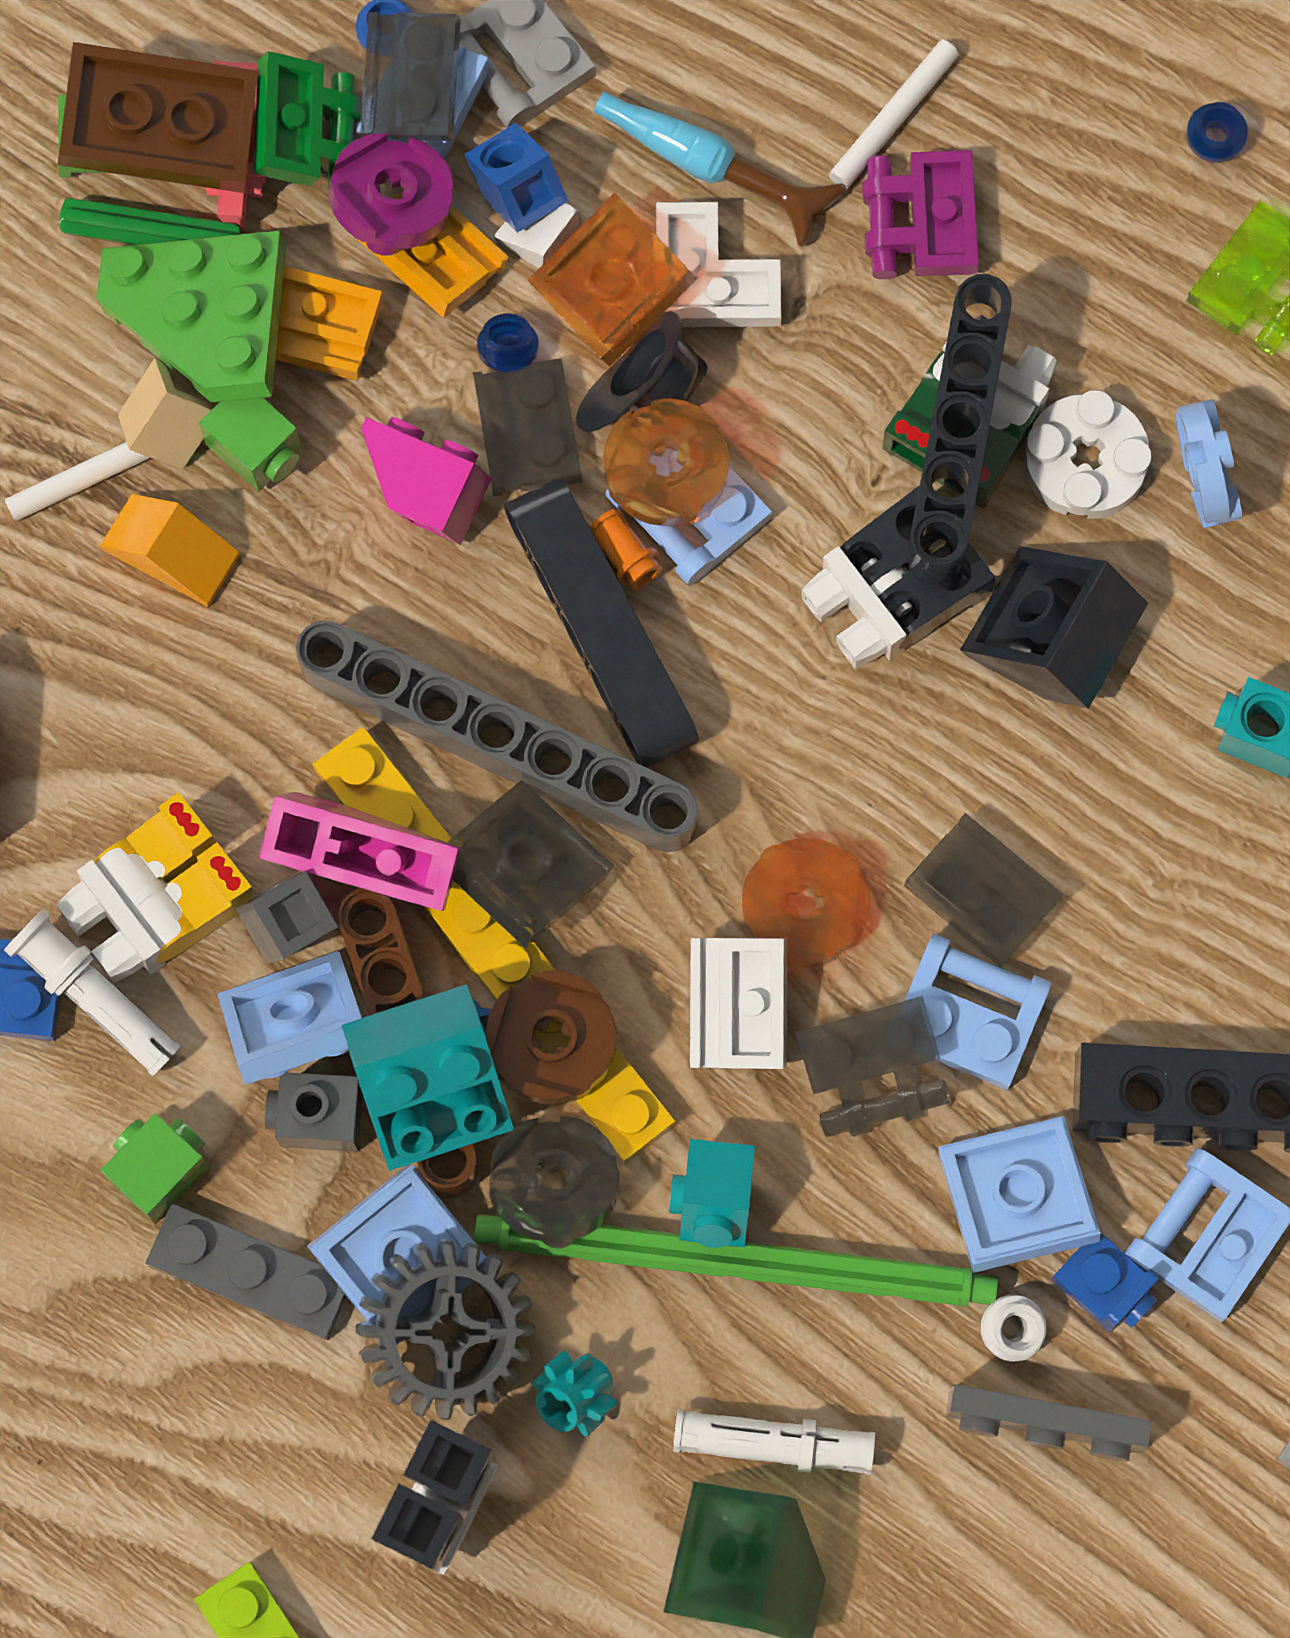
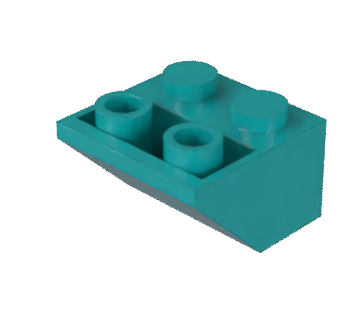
[341,984,514,1171]

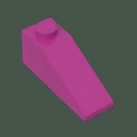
[259,792,461,911]

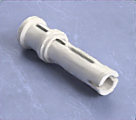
[4,908,181,1076]

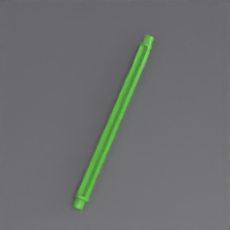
[474,1212,998,1307]

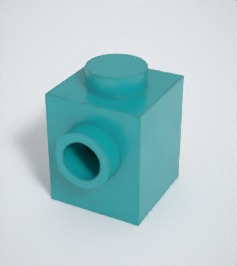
[669,1139,755,1248]

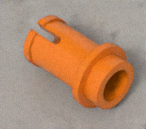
[589,509,662,591]

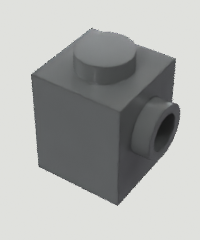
[265,1073,363,1152]

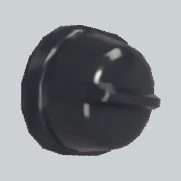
[576,311,708,432]

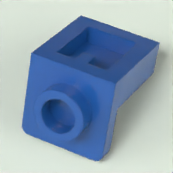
[1051,1232,1159,1333]

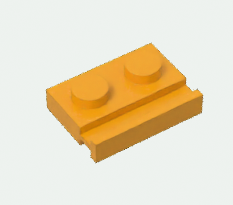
[356,192,508,318]
[275,266,384,381]

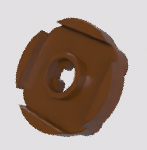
[486,971,617,1104]

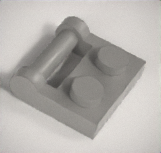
[437,0,596,128]

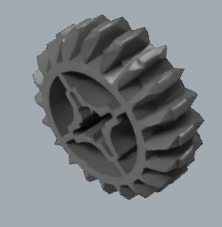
[355,1239,535,1420]

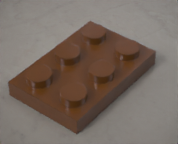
[57,42,258,193]

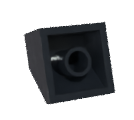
[960,546,1148,709]

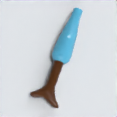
[594,91,844,247]

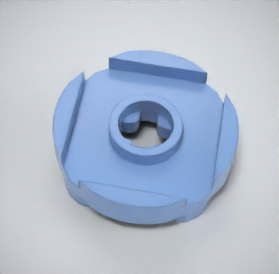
[1175,399,1242,528]

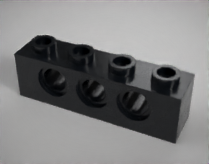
[1072,1042,1290,1153]

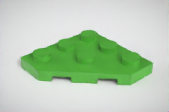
[96,231,287,402]

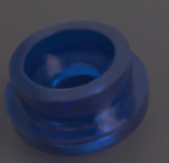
[1186,102,1248,163]
[477,313,539,372]

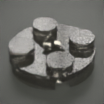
[489,1116,620,1249]

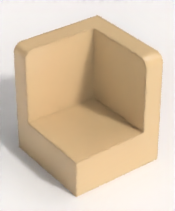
[118,358,217,469]

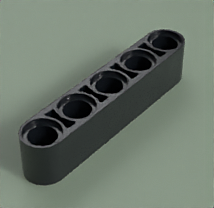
[907,274,1012,584]
[503,477,700,768]

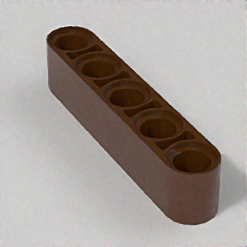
[338,888,479,1198]

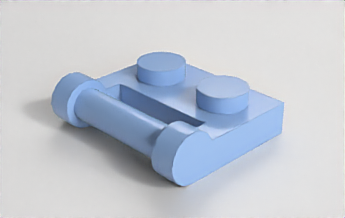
[605,423,772,586]
[888,933,1052,1091]
[1124,1148,1290,1323]

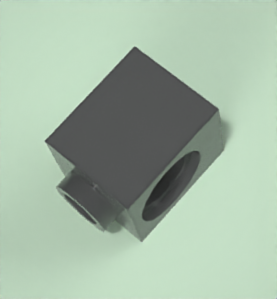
[235,871,338,964]

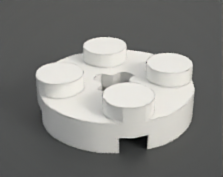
[1025,391,1151,519]

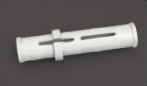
[673,1409,875,1475]

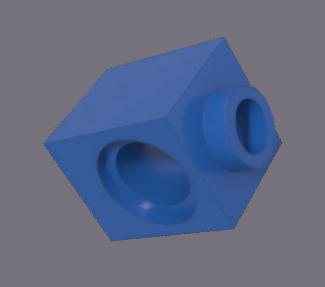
[464,123,569,233]

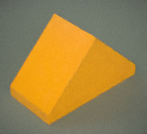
[100,494,240,608]

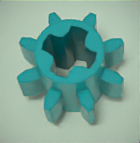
[532,1350,618,1437]

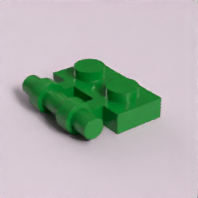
[254,51,361,190]

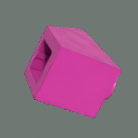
[361,417,492,545]

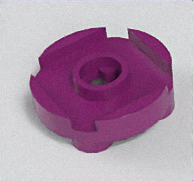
[328,133,453,256]

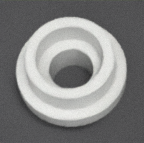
[981,1295,1047,1362]

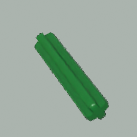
[59,198,241,245]

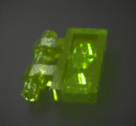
[1186,200,1290,355]

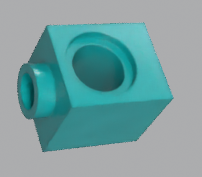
[1213,677,1290,779]

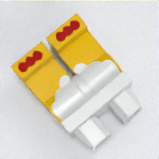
[56,791,254,983]

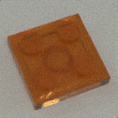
[527,192,698,366]

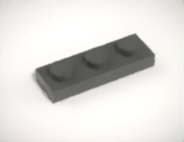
[145,1204,347,1341]
[946,1384,1152,1462]

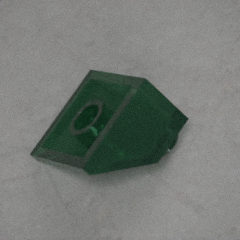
[663,1482,826,1638]

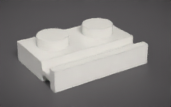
[690,938,787,1069]

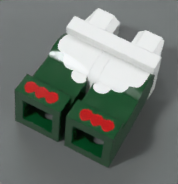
[882,315,1056,509]

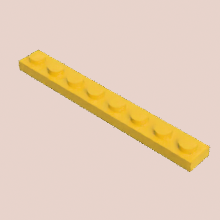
[312,726,675,1165]

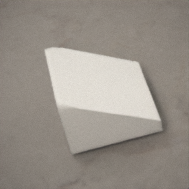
[494,203,579,272]

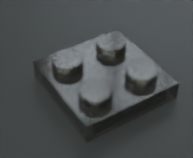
[447,780,614,948]

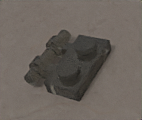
[795,996,951,1138]

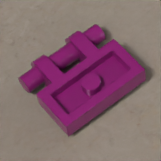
[862,150,978,279]

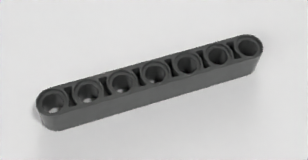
[296,620,698,852]

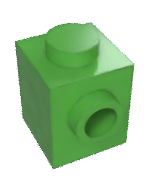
[199,398,302,492]
[100,1113,209,1224]

